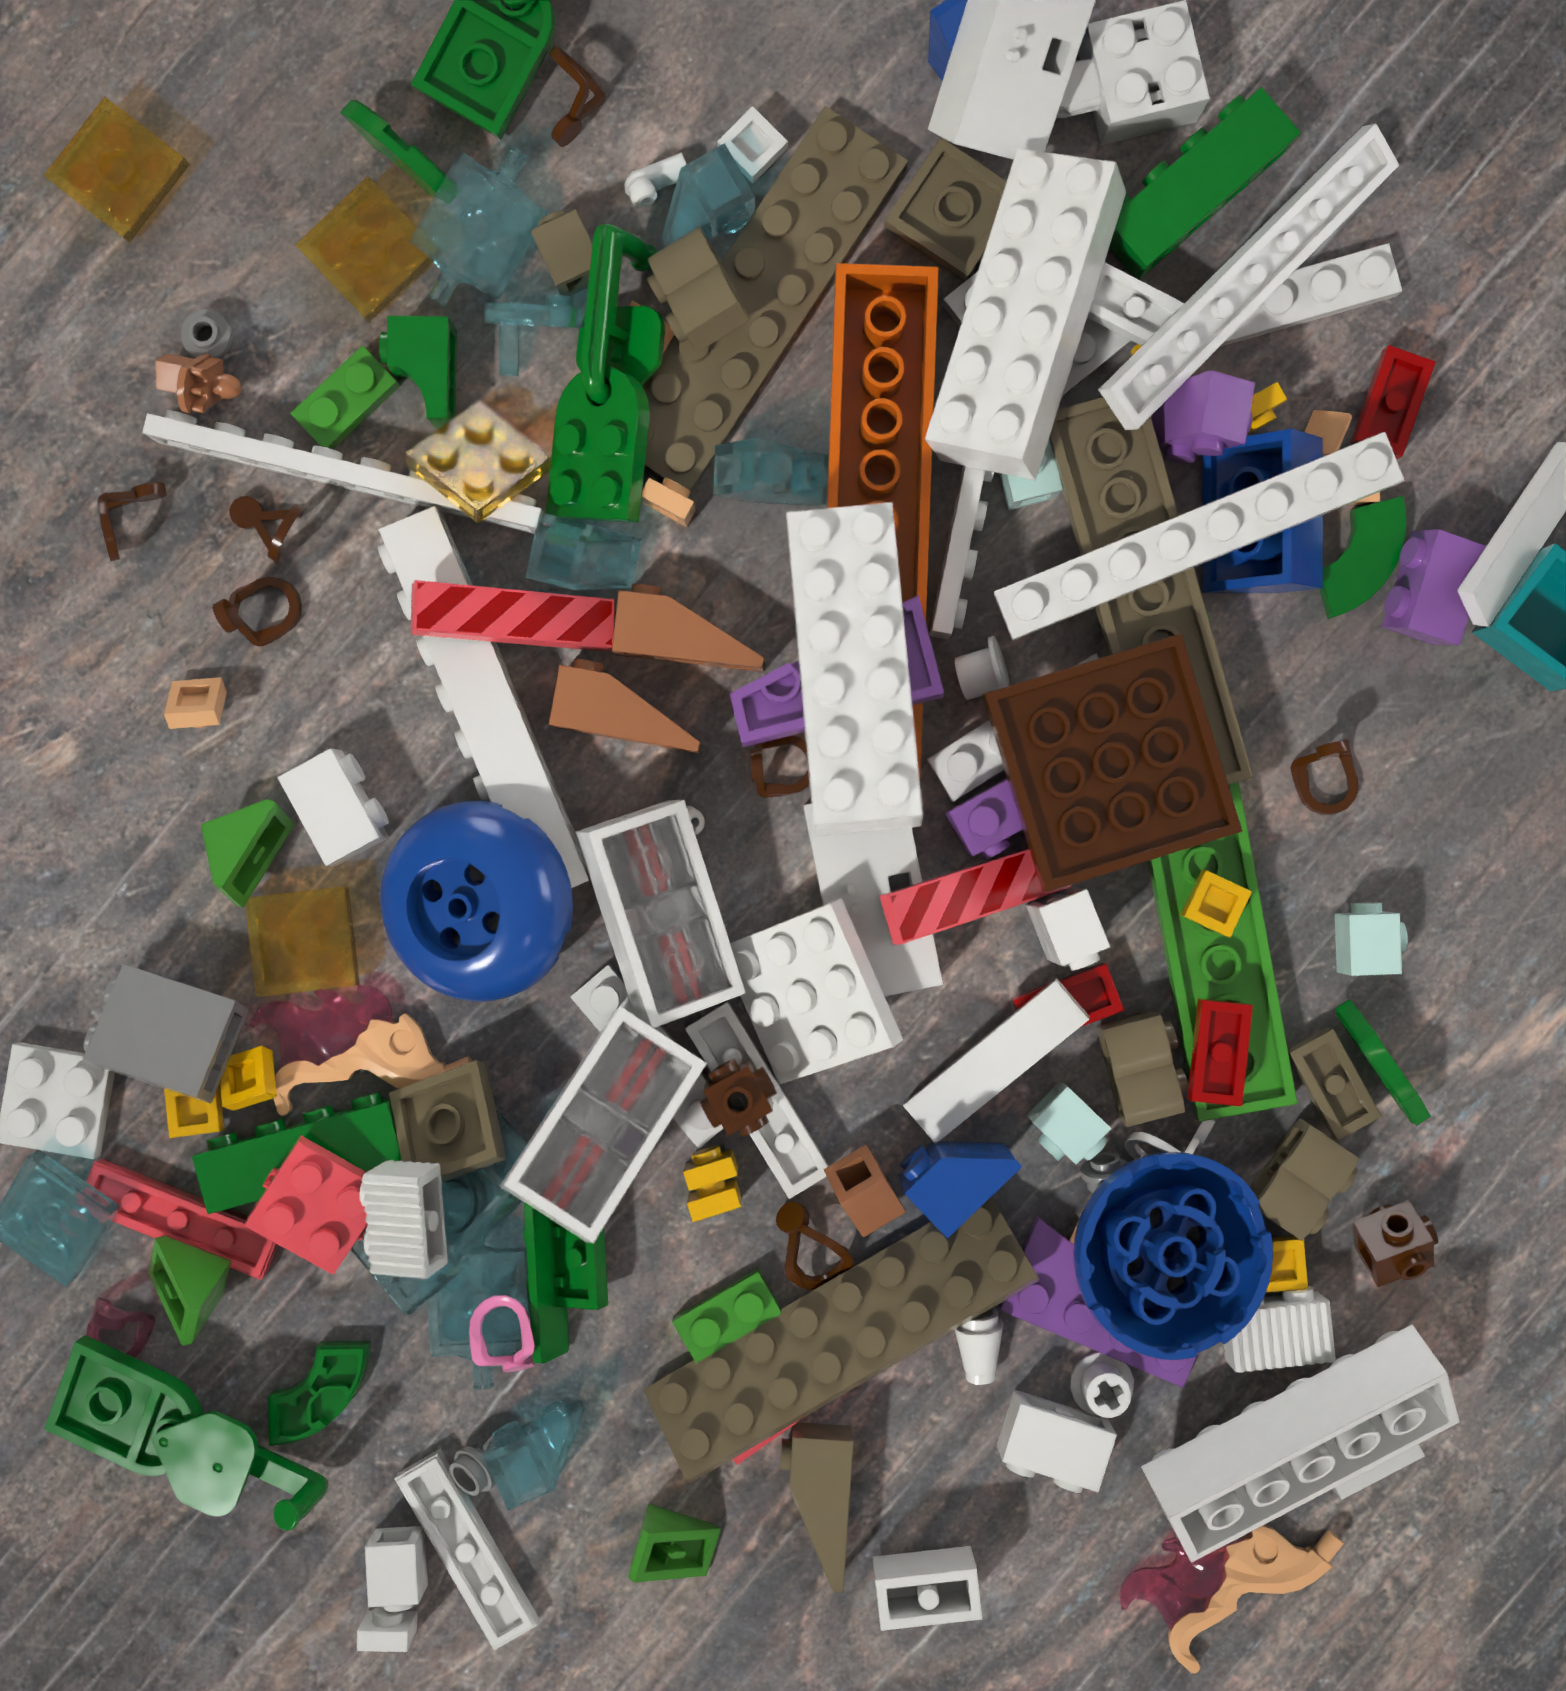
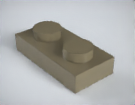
[1288,1027,1382,1141]

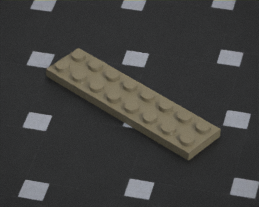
[642,106,908,497]
[1049,397,1253,785]
[643,1197,1040,1483]

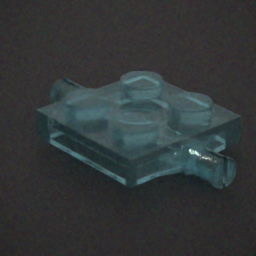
[409,147,548,308]
[426,1216,531,1390]

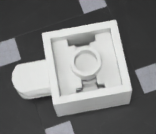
[1056,0,1210,145]

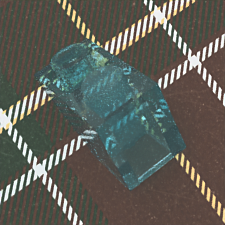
[662,143,755,248]
[713,438,828,506]
[525,513,642,591]
[483,1399,585,1510]

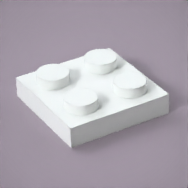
[0,1042,115,1159]

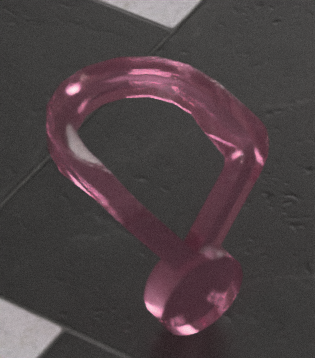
[86,1297,156,1358]

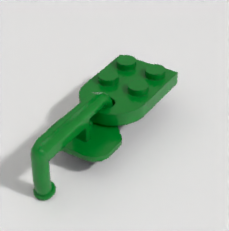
[411,0,556,140]
[545,223,665,523]
[44,1335,329,1531]

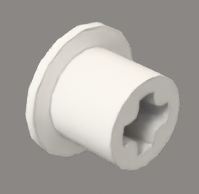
[955,636,1010,700]
[1070,1352,1134,1418]

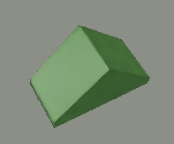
[201,799,295,908]
[148,1236,231,1346]
[628,1504,721,1583]

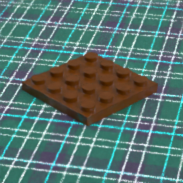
[982,633,1242,892]

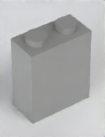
[82,964,249,1104]

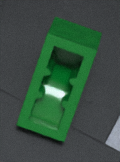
[379,316,457,429]

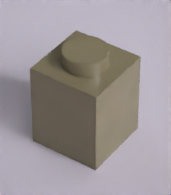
[530,209,593,300]

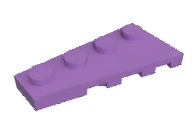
[730,595,944,747]
[998,1215,1198,1388]

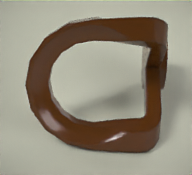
[549,45,606,147]
[98,482,167,562]
[229,496,306,564]
[213,577,302,646]
[750,735,810,798]
[1290,740,1359,815]
[776,1202,854,1290]

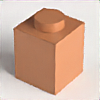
[823,1144,906,1238]

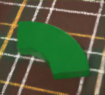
[340,99,459,205]
[1319,496,1407,620]
[1335,999,1431,1126]
[268,1341,371,1446]

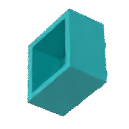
[1472,544,1566,692]

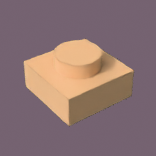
[641,478,696,527]
[164,677,227,729]

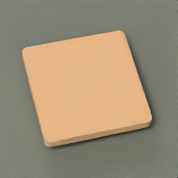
[1305,410,1352,456]

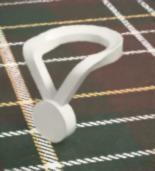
[1125,1119,1216,1160]

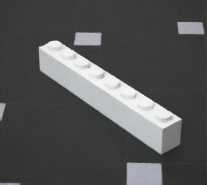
[378,506,591,889]

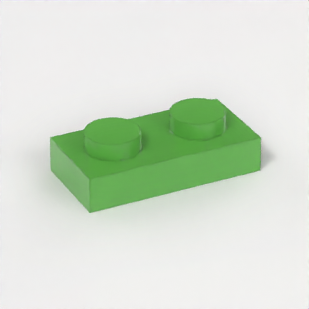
[290,345,400,449]
[672,1267,782,1363]

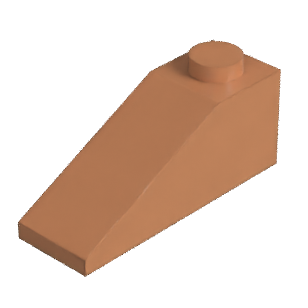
[612,584,765,672]
[549,659,702,754]

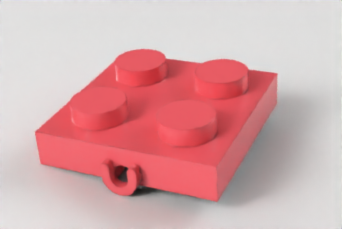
[244,1135,368,1275]

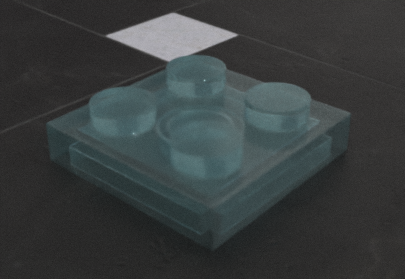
[0,1149,120,1287]

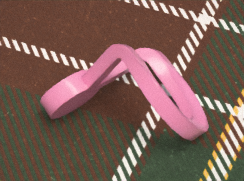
[469,1295,535,1372]

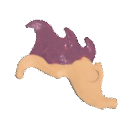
[249,984,472,1116]
[1119,1524,1344,1674]

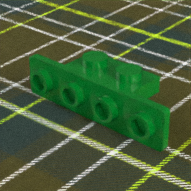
[523,1202,609,1364]

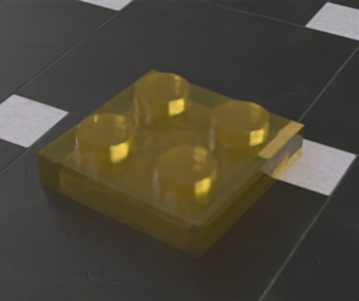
[43,96,190,243]
[295,176,440,323]
[406,400,551,524]
[245,886,360,997]

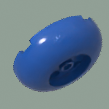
[380,801,573,1002]
[1073,1152,1273,1360]

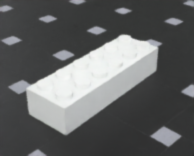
[925,148,1126,481]
[786,502,923,836]
[1141,1325,1460,1563]

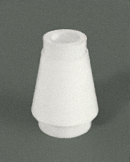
[955,1307,1004,1385]

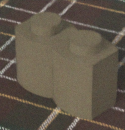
[647,226,750,352]
[1096,1011,1189,1127]
[1250,1118,1359,1241]

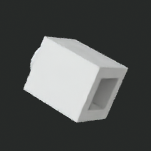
[365,1526,428,1612]

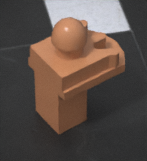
[155,353,242,413]

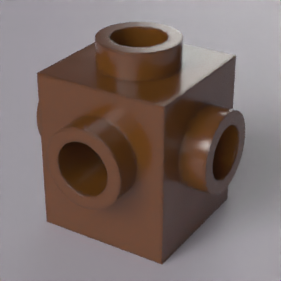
[700,1059,777,1136]
[1353,1200,1438,1287]

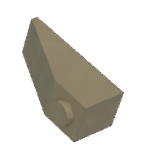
[780,1422,853,1593]

